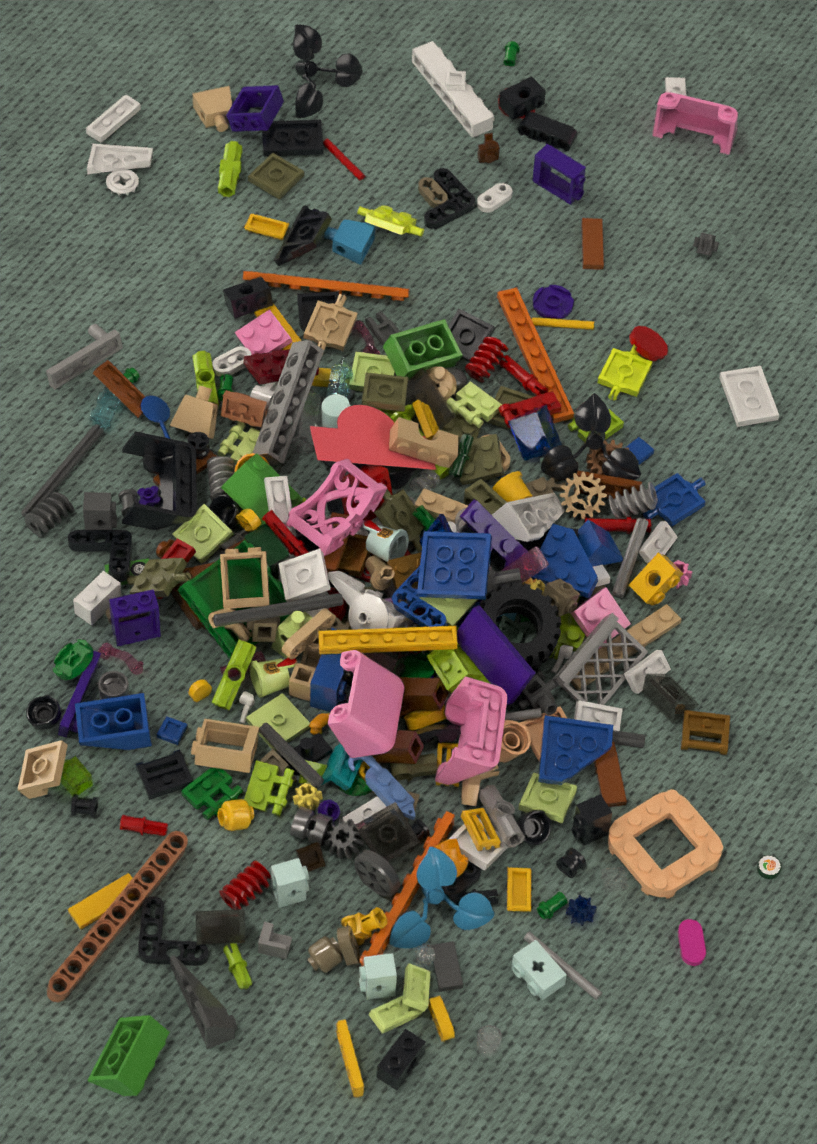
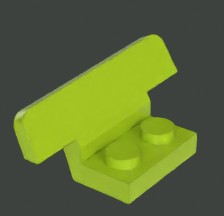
[427,627,491,693]

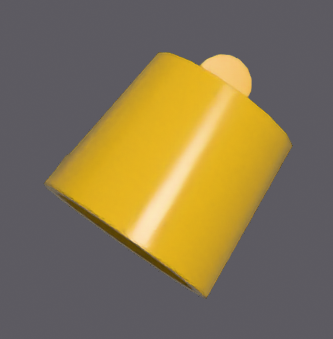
[492,471,533,502]

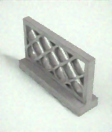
[552,613,648,705]

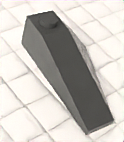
[170,955,237,1049]

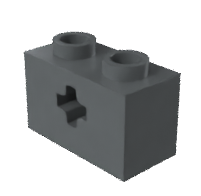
[83,492,117,530]

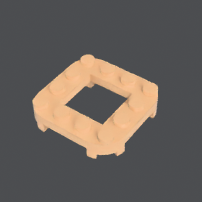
[608,790,723,899]

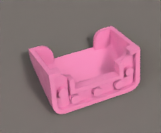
[653,92,738,155]
[328,650,404,758]
[435,676,507,785]

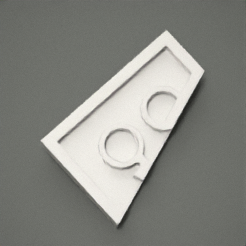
[87,144,153,174]

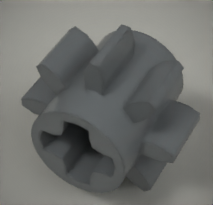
[693,233,719,256]

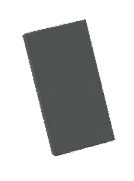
[430,941,463,992]

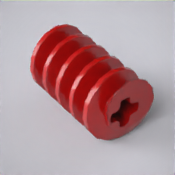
[465,336,509,383]
[219,861,271,913]

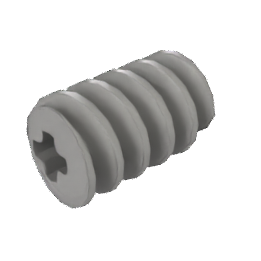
[207,456,235,501]
[609,481,658,519]

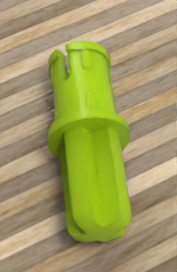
[223,943,252,990]

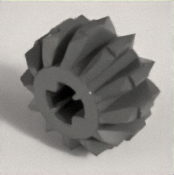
[325,819,366,859]

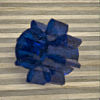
[566,895,597,926]

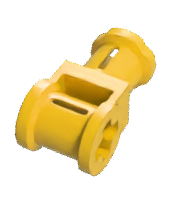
[341,907,387,945]

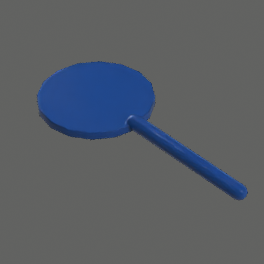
[140,395,170,439]

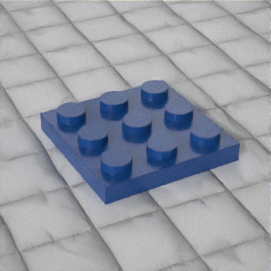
[417,531,492,600]

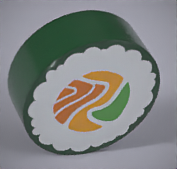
[757,855,781,879]

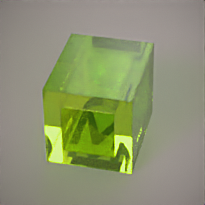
[60,756,93,797]

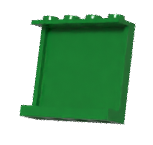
[177,540,290,659]

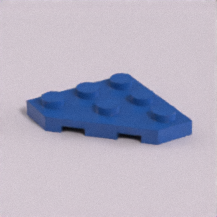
[527,524,598,598]
[538,715,614,785]

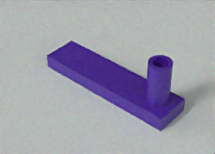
[58,650,101,738]

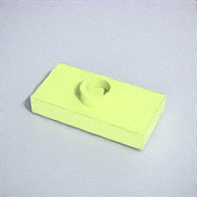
[403,963,431,1012]
[369,996,423,1034]

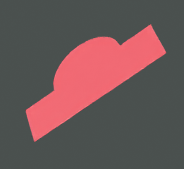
[310,405,436,470]

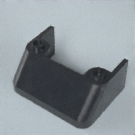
[122,431,197,530]

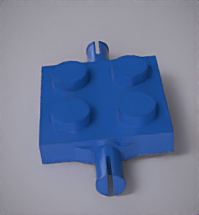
[643,473,706,527]

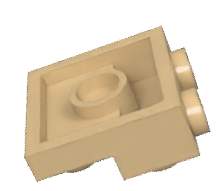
[18,740,68,799]

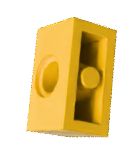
[629,552,684,606]

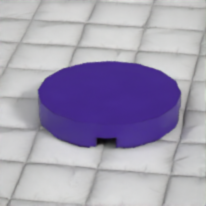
[532,285,574,319]

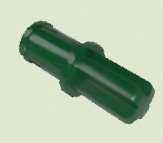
[448,434,474,478]

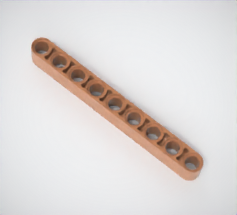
[47,831,188,1002]

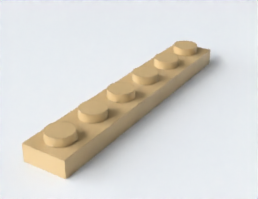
[570,604,681,691]

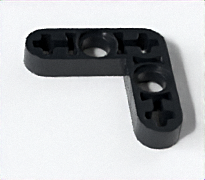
[424,168,475,229]
[68,530,133,582]
[138,896,209,966]

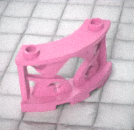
[286,459,387,556]

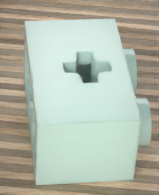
[271,858,309,908]
[512,940,567,1001]
[359,953,397,1000]

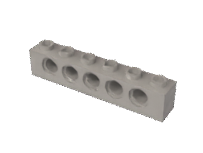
[253,340,324,465]

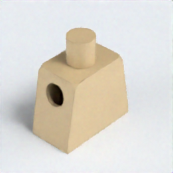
[193,86,232,132]
[170,385,218,439]

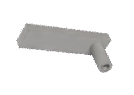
[46,324,123,390]

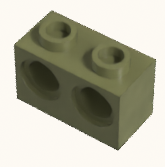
[463,479,507,515]

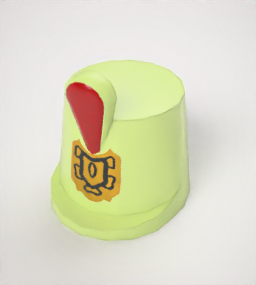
[250,657,297,698]

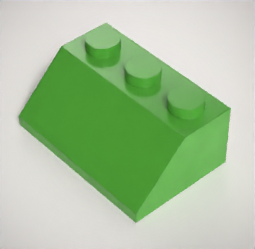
[221,453,303,526]
[87,1015,170,1096]

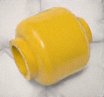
[218,799,254,831]

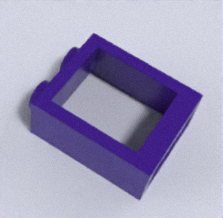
[226,85,284,132]
[532,144,586,205]
[109,589,161,646]

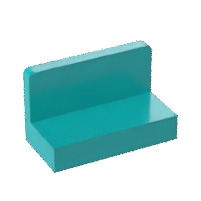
[321,743,363,791]

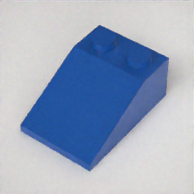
[310,628,347,712]
[75,693,152,750]

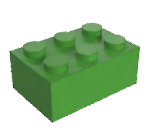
[383,319,462,380]

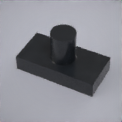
[281,733,332,775]

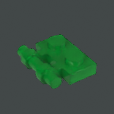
[181,767,243,820]

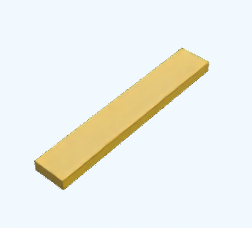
[319,626,457,654]

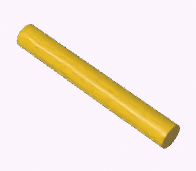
[532,317,594,330]

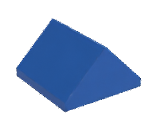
[578,519,623,567]

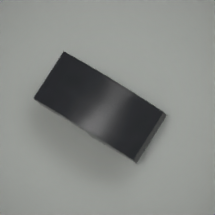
[411,723,461,744]

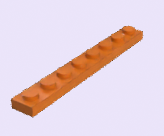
[243,271,410,301]
[497,287,574,424]
[359,811,455,967]

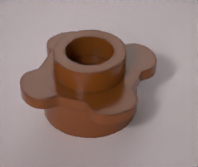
[156,539,175,558]

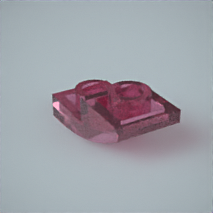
[499,546,549,583]

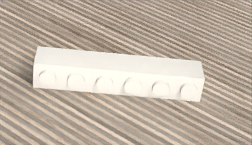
[412,41,494,138]

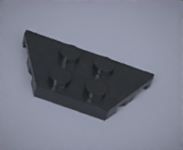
[274,205,332,266]

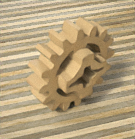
[559,472,607,519]

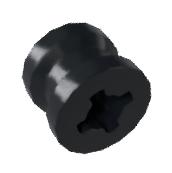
[187,432,210,459]
[556,848,586,878]

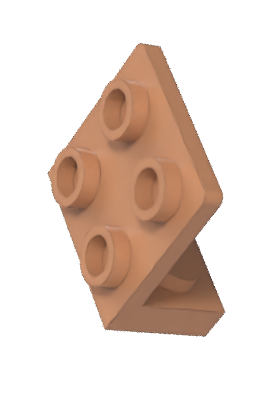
[221,390,268,428]

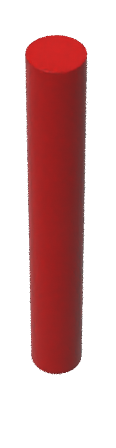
[323,139,365,181]

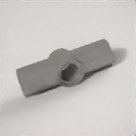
[478,785,525,847]

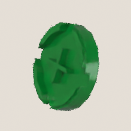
[53,639,94,680]

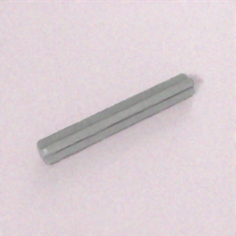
[612,518,648,598]

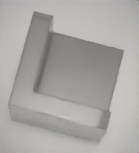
[258,922,292,959]

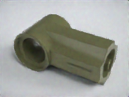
[390,753,437,781]

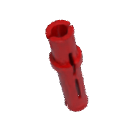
[499,355,549,396]
[262,510,309,557]
[585,517,651,534]

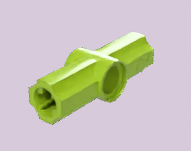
[218,141,243,197]
[192,350,219,409]
[211,640,257,711]

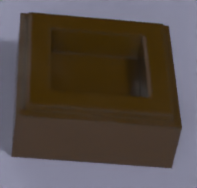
[295,842,326,872]

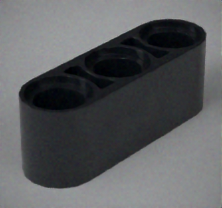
[517,112,578,152]

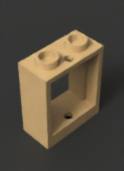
[220,547,270,609]
[191,719,259,773]

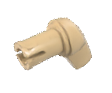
[365,555,395,591]
[208,608,252,641]
[461,765,499,806]

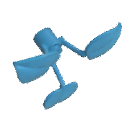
[389,846,495,948]

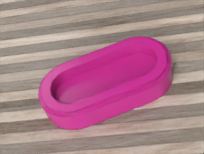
[678,919,706,966]

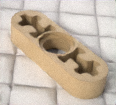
[281,609,336,659]

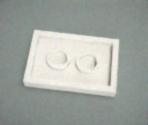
[719,366,779,427]

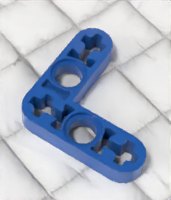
[392,566,448,627]

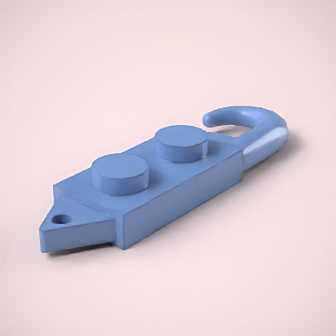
[348,755,415,820]

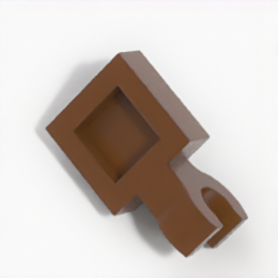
[477,133,500,163]

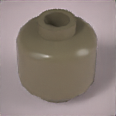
[307,936,343,973]

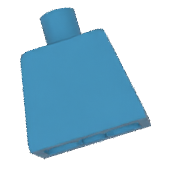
[324,219,376,265]

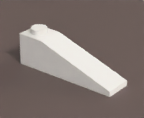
[492,493,566,542]
[327,571,419,628]

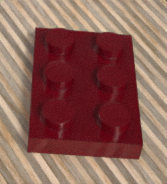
[244,349,319,385]

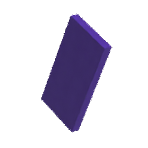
[457,605,536,705]

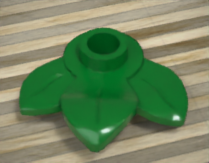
[395,651,435,678]

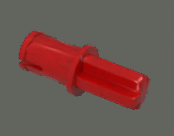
[120,815,168,836]

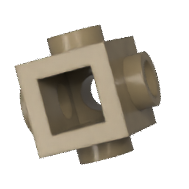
[542,578,580,616]
[247,607,280,642]

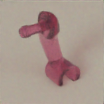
[352,320,380,355]
[98,643,144,675]

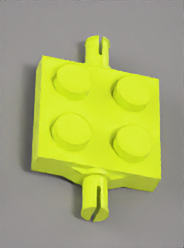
[357,205,424,237]
[598,344,652,401]

